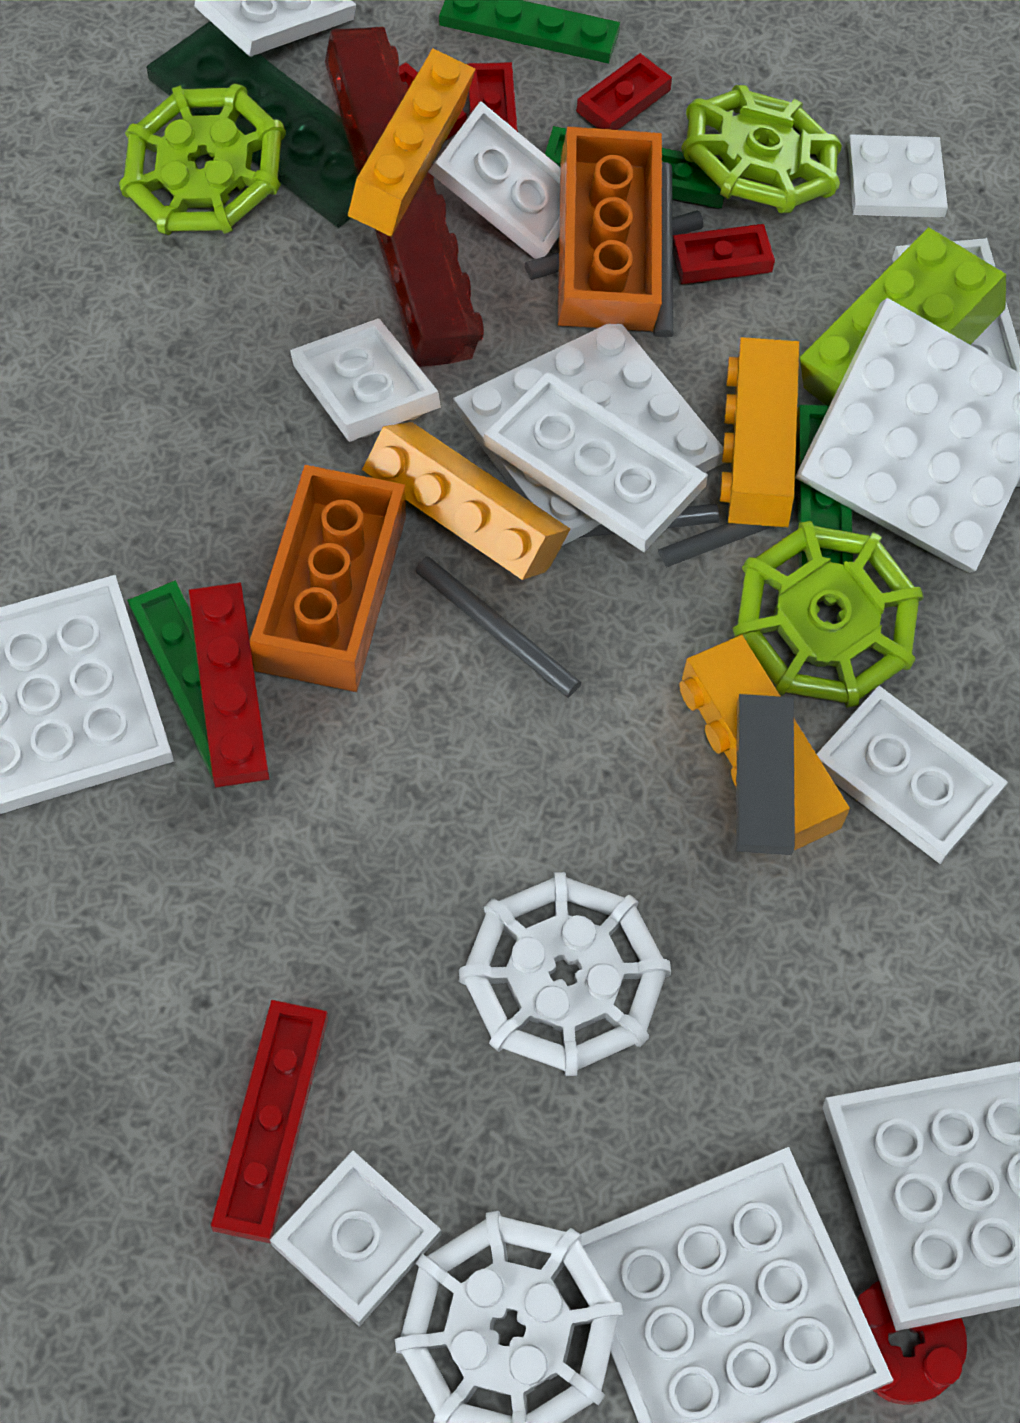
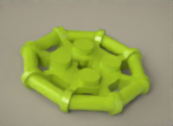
[119,83,286,235]
[681,85,842,213]
[732,521,924,708]

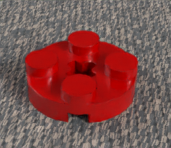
[857,1281,967,1405]

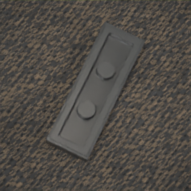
[736,694,795,855]

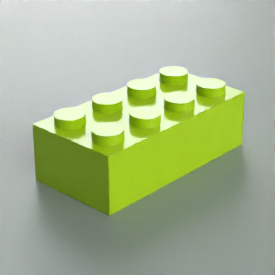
[800,227,1006,406]

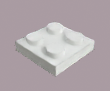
[847,135,948,217]
[270,1151,441,1327]

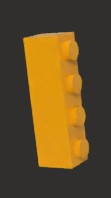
[348,48,475,237]
[720,337,799,527]
[362,422,571,580]
[679,635,850,850]

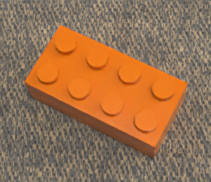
[558,126,662,332]
[250,465,406,692]

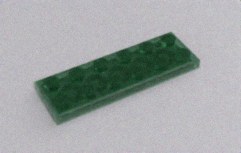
[146,21,376,229]

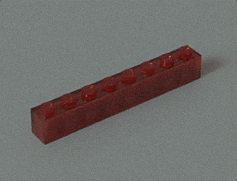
[324,27,484,367]

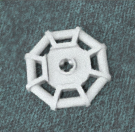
[459,872,671,1076]
[395,1211,624,1423]

